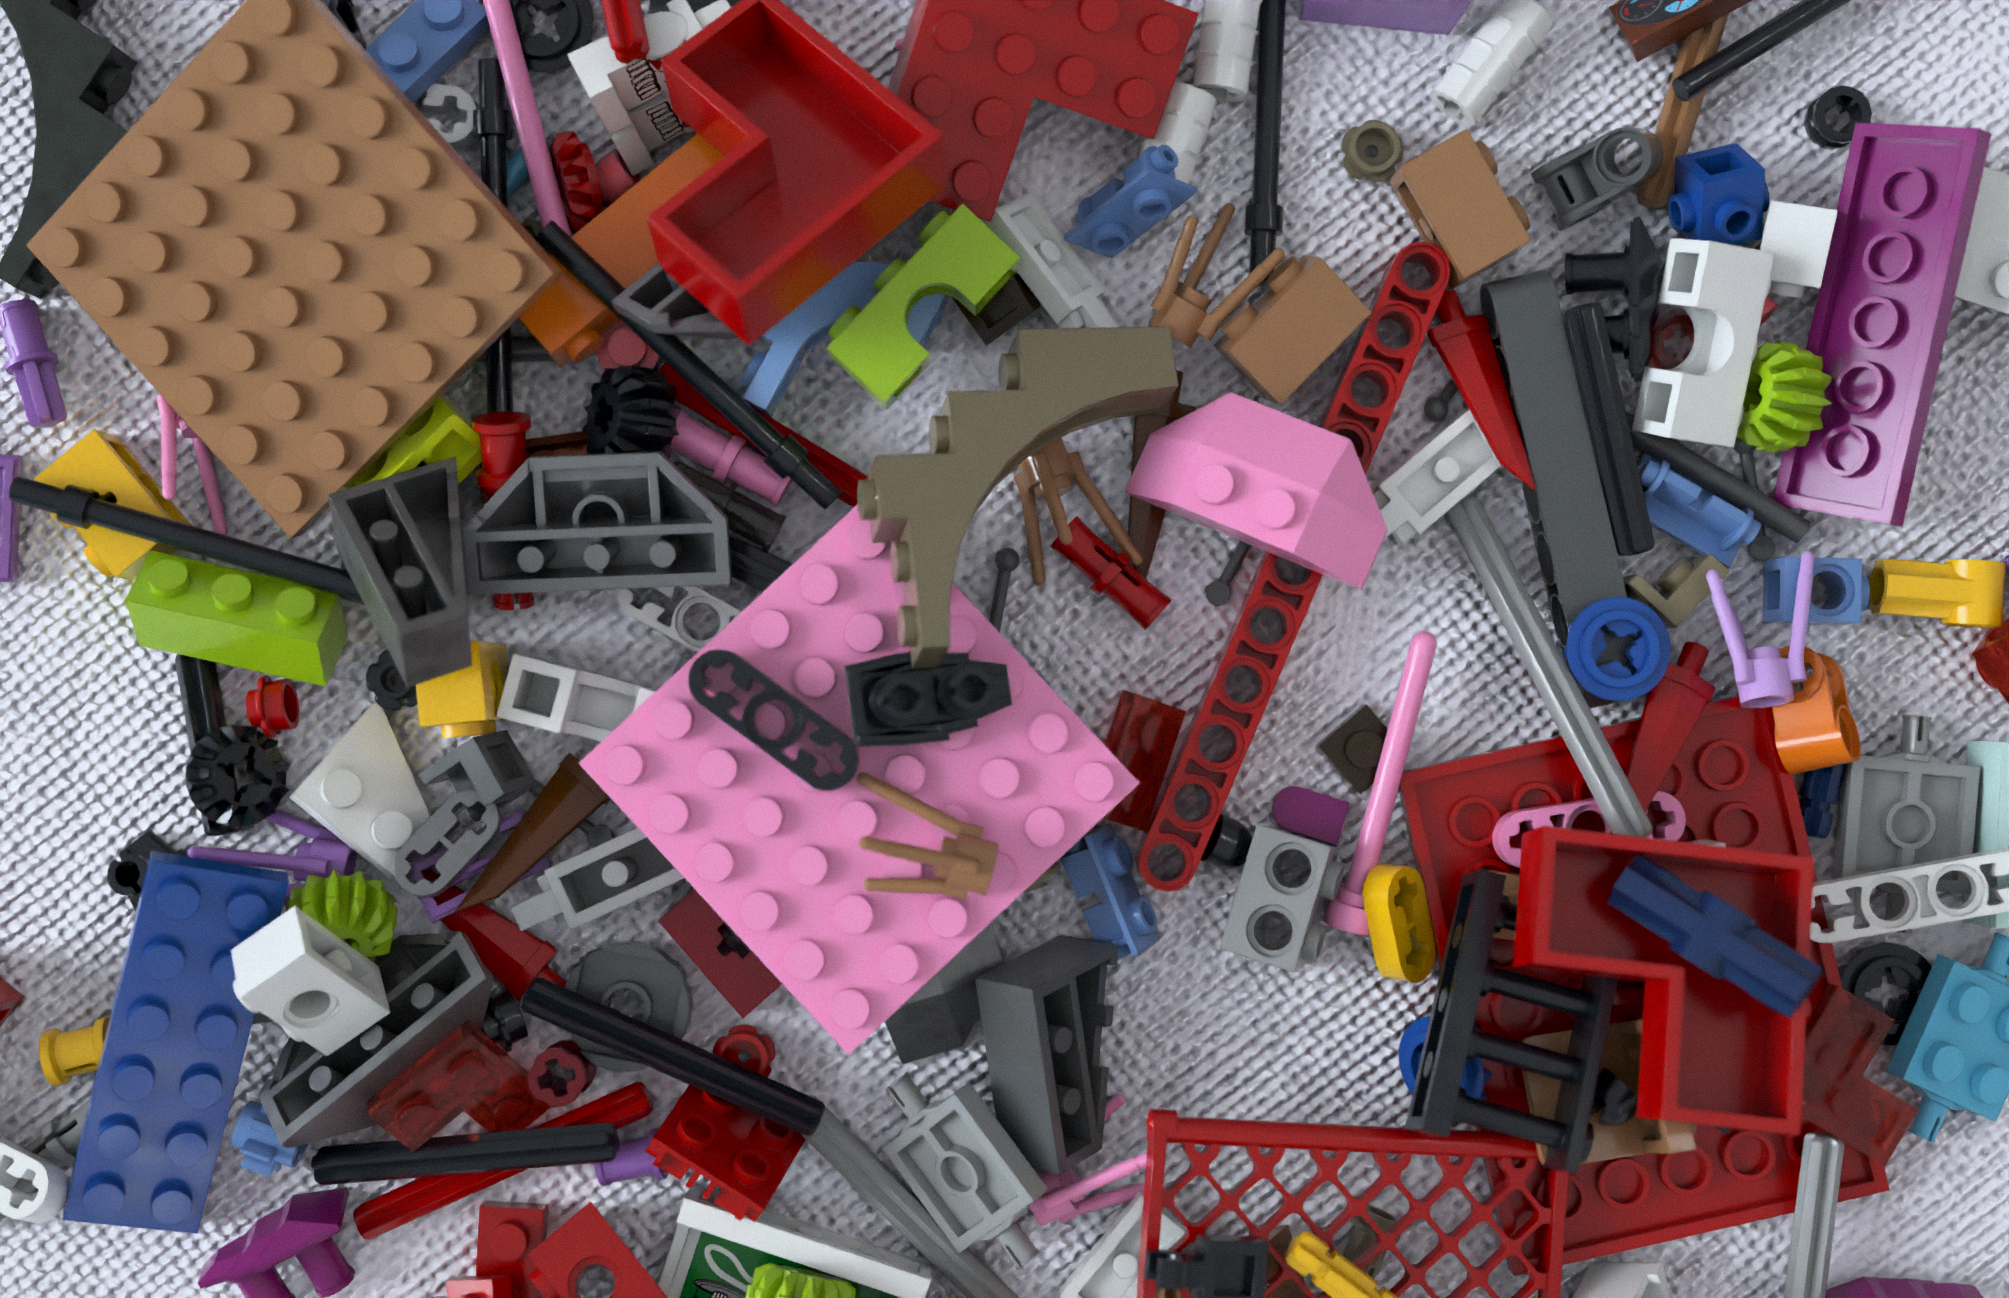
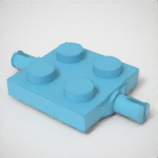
[1886,933,2009,1143]

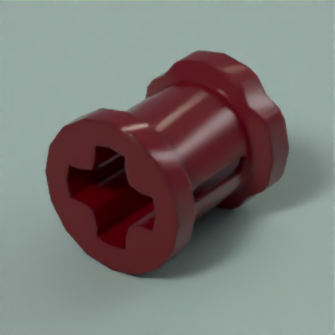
[527,1039,597,1107]

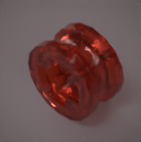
[1650,315,1694,370]

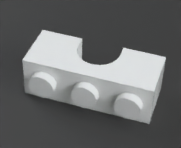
[1632,238,1775,448]
[496,654,658,742]

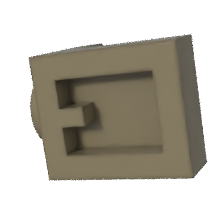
[1623,554,1730,629]

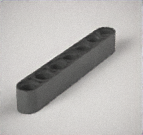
[1480,270,1645,709]

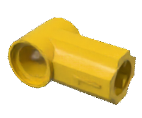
[1868,559,2006,628]

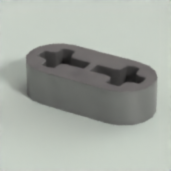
[393,790,501,898]

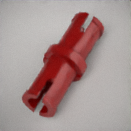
[1050,516,1172,630]

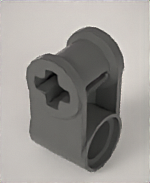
[1531,128,1664,231]

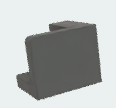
[418,730,537,821]

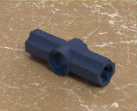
[1606,854,1824,1019]

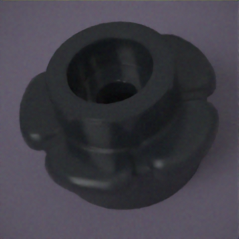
[366,650,418,711]
[480,990,528,1053]

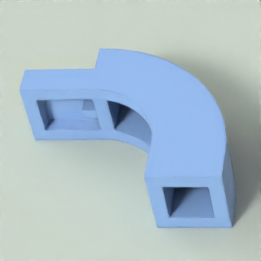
[741,262,950,418]

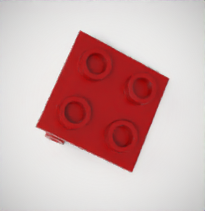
[645,1085,806,1223]

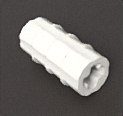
[1193,0,1263,102]
[1429,0,1553,127]
[1139,81,1217,223]

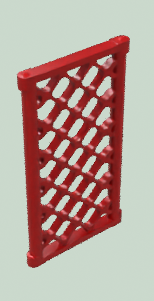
[1136,1109,1569,1298]

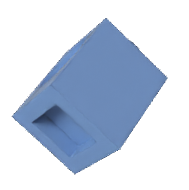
[1762,557,1870,625]

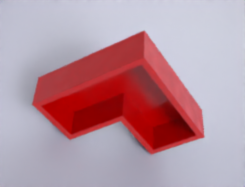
[646,0,948,346]
[888,0,1199,222]
[1513,826,1814,1135]

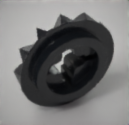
[509,0,595,75]
[185,725,291,827]
[1838,942,1932,1046]

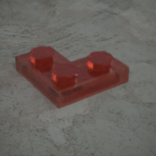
[1103,690,1186,832]
[1801,983,1918,1166]
[366,1020,551,1152]

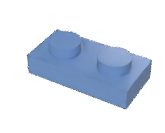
[365,0,490,103]

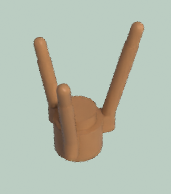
[1148,203,1285,348]
[1014,438,1143,586]
[857,772,998,899]

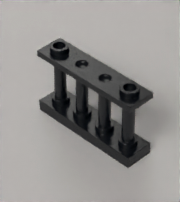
[1405,869,1618,1173]

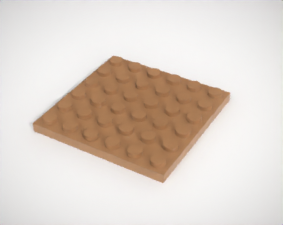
[26,0,563,539]

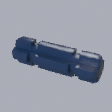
[1800,764,1845,839]

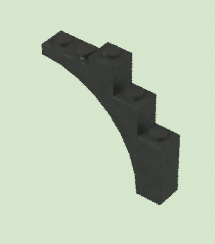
[0,0,138,299]

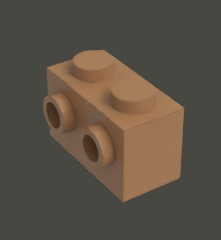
[1389,129,1531,290]
[1214,255,1372,405]

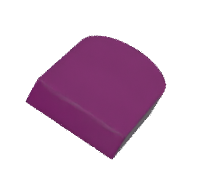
[1271,786,1350,845]

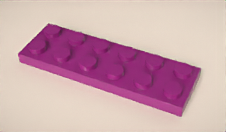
[1773,123,1991,527]

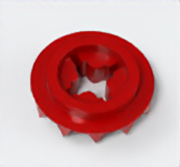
[550,131,602,234]

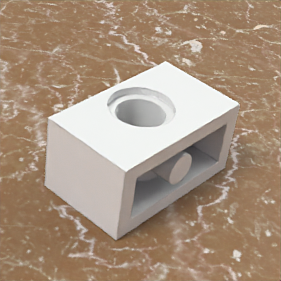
[231,906,391,1056]

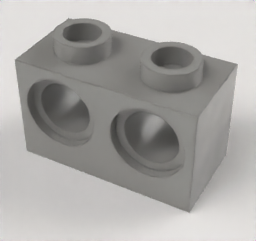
[1220,824,1345,972]

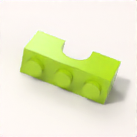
[826,203,1021,410]

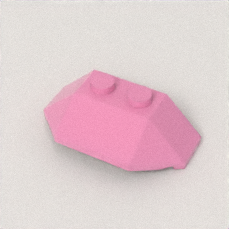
[1125,392,1388,590]

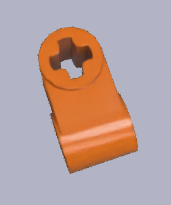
[1772,645,1861,775]

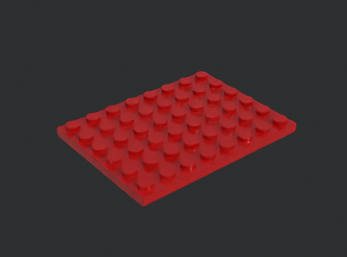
[1398,695,1890,1276]

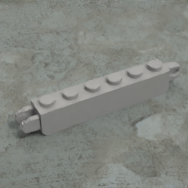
[511,828,684,931]

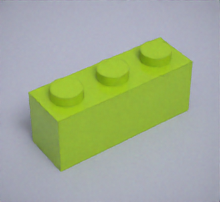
[125,550,348,686]

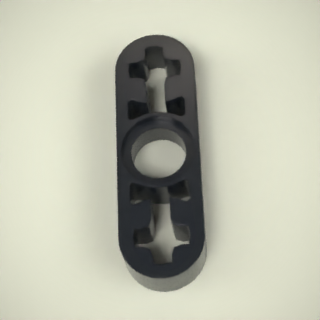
[688,649,860,790]

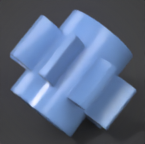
[231,1100,309,1178]

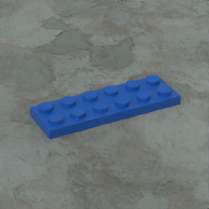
[62,851,289,1234]

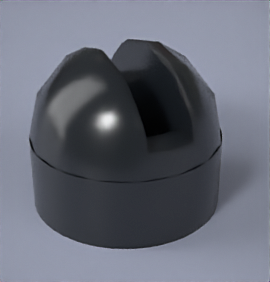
[1201,814,1253,869]
[1590,1067,1638,1126]

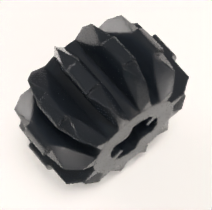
[582,365,681,458]

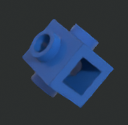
[1668,143,1770,246]

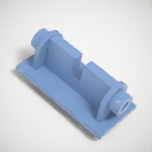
[1064,145,1197,258]
[1637,453,1761,569]
[1060,822,1158,960]

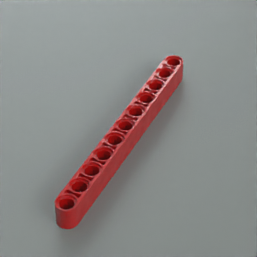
[1135,241,1451,892]

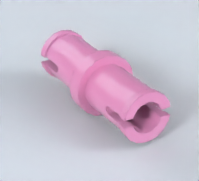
[671,411,792,507]

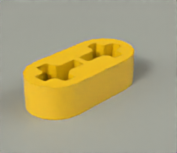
[1362,863,1436,983]

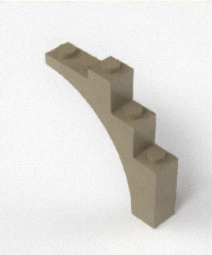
[857,327,1178,668]

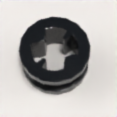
[1804,86,1872,150]

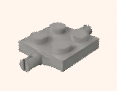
[1833,714,1980,934]
[882,1072,1048,1269]

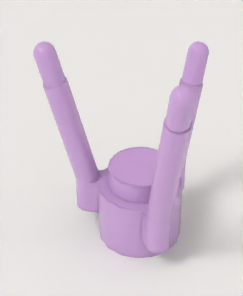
[1706,551,1815,709]

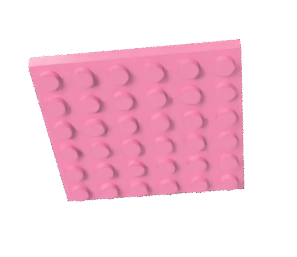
[578,504,1140,1055]

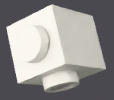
[1759,200,1838,298]

